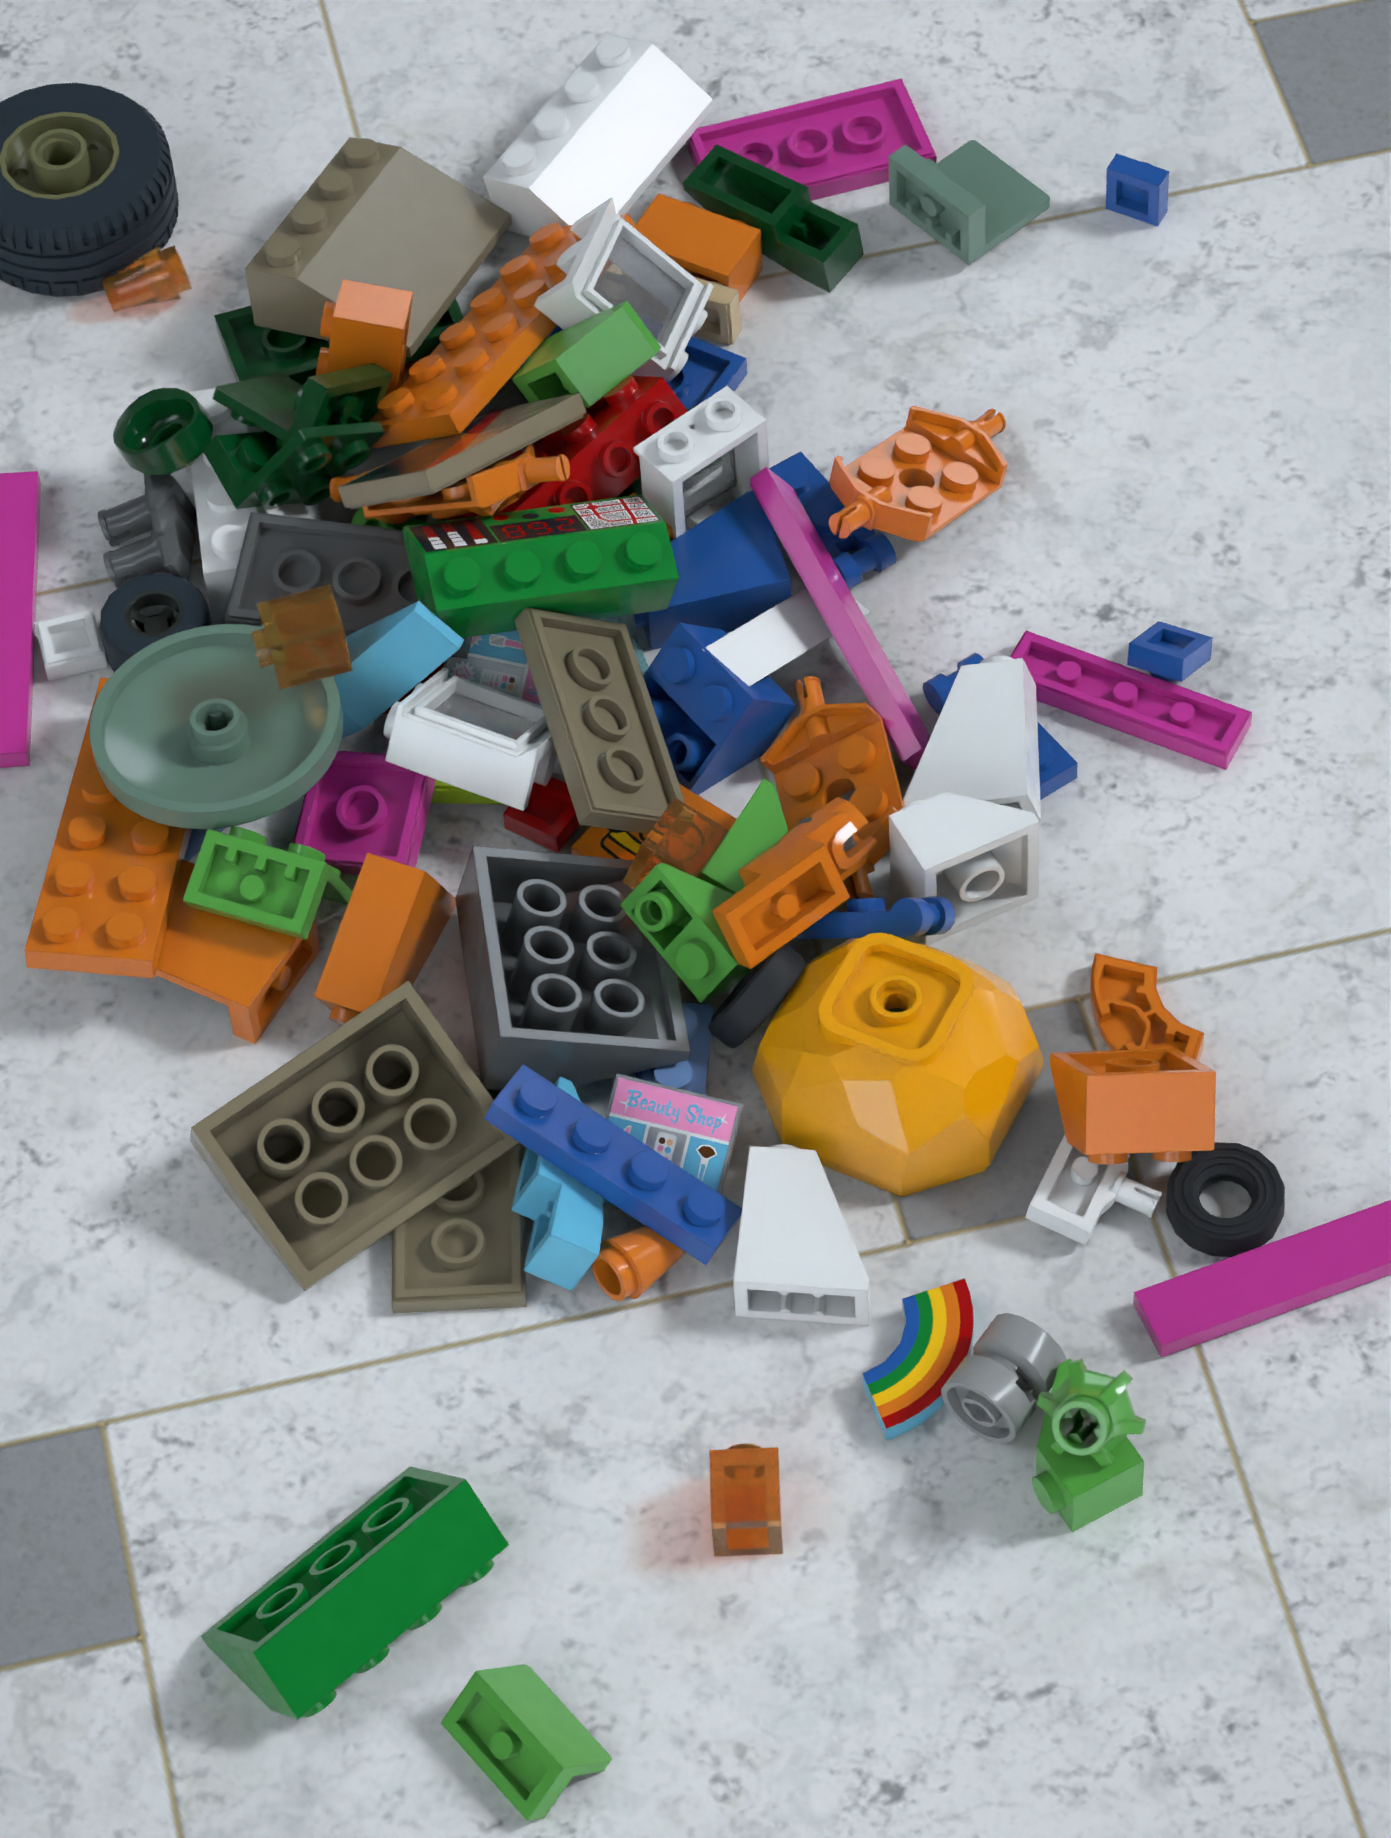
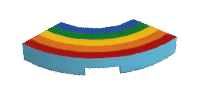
[862,1278,974,1441]

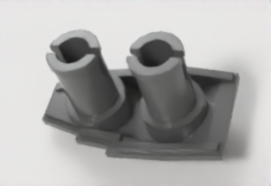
[98,474,197,588]

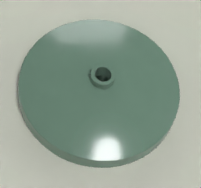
[89,624,343,829]

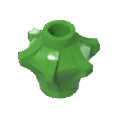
[1037,1359,1146,1467]

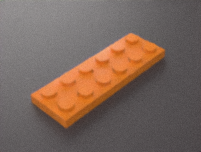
[369,213,638,448]
[24,678,192,979]

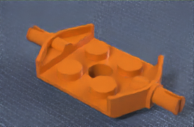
[829,406,1008,542]
[329,444,570,525]
[760,676,904,899]

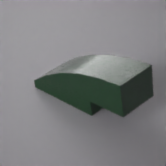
[682,144,864,293]

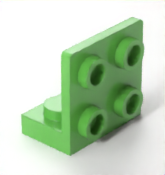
[183,826,353,940]

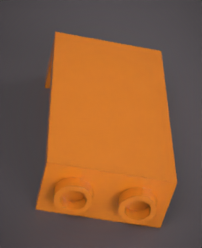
[155,859,321,1044]

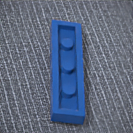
[484,1064,742,1265]

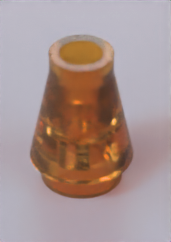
[101,245,192,312]

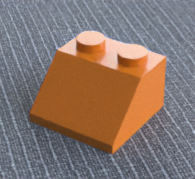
[1050,1049,1216,1165]

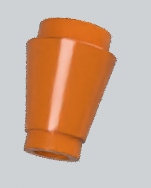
[591,1226,686,1301]

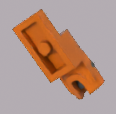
[712,797,877,969]

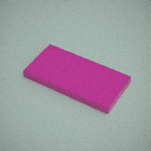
[686,78,937,201]

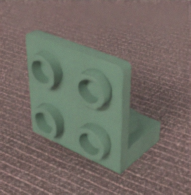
[888,140,1050,265]

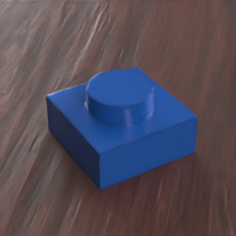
[1106,153,1169,227]
[1127,621,1213,682]

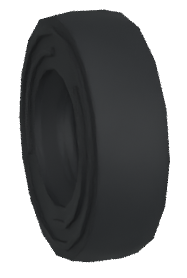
[708,944,806,1049]
[1166,1142,1285,1257]

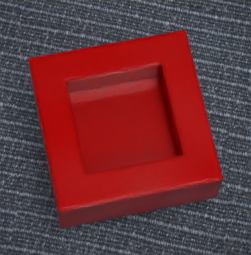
[503,777,579,853]

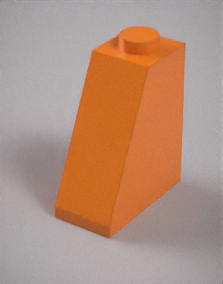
[314,853,456,1025]

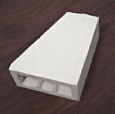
[903,656,1041,821]
[733,1144,870,1326]

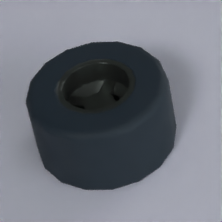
[100,574,212,672]

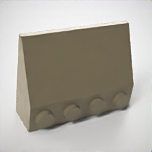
[245,137,512,357]
[190,980,520,1292]

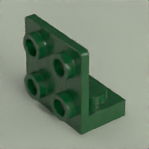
[212,363,392,447]
[202,422,385,510]

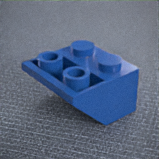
[643,622,798,795]

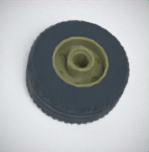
[0,83,179,297]

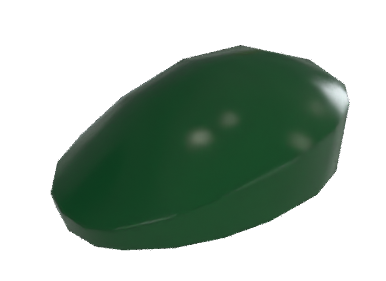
[113,388,213,475]

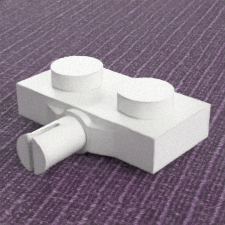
[1025,1135,1162,1245]

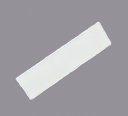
[702,588,871,686]

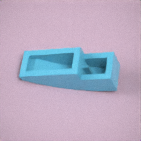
[511,1077,603,1291]

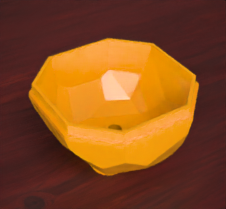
[752,932,1044,1197]

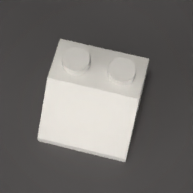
[889,791,1039,945]

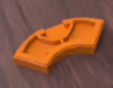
[1090,953,1204,1061]

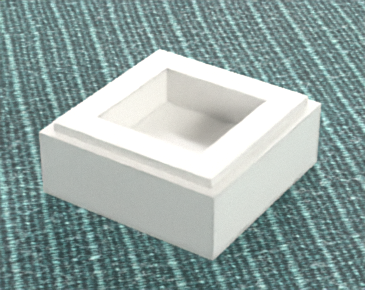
[34,609,108,681]

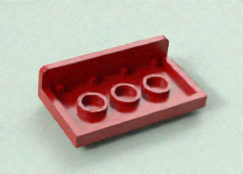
[448,375,688,520]

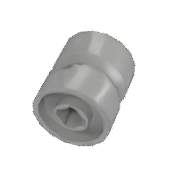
[941,1313,1066,1444]

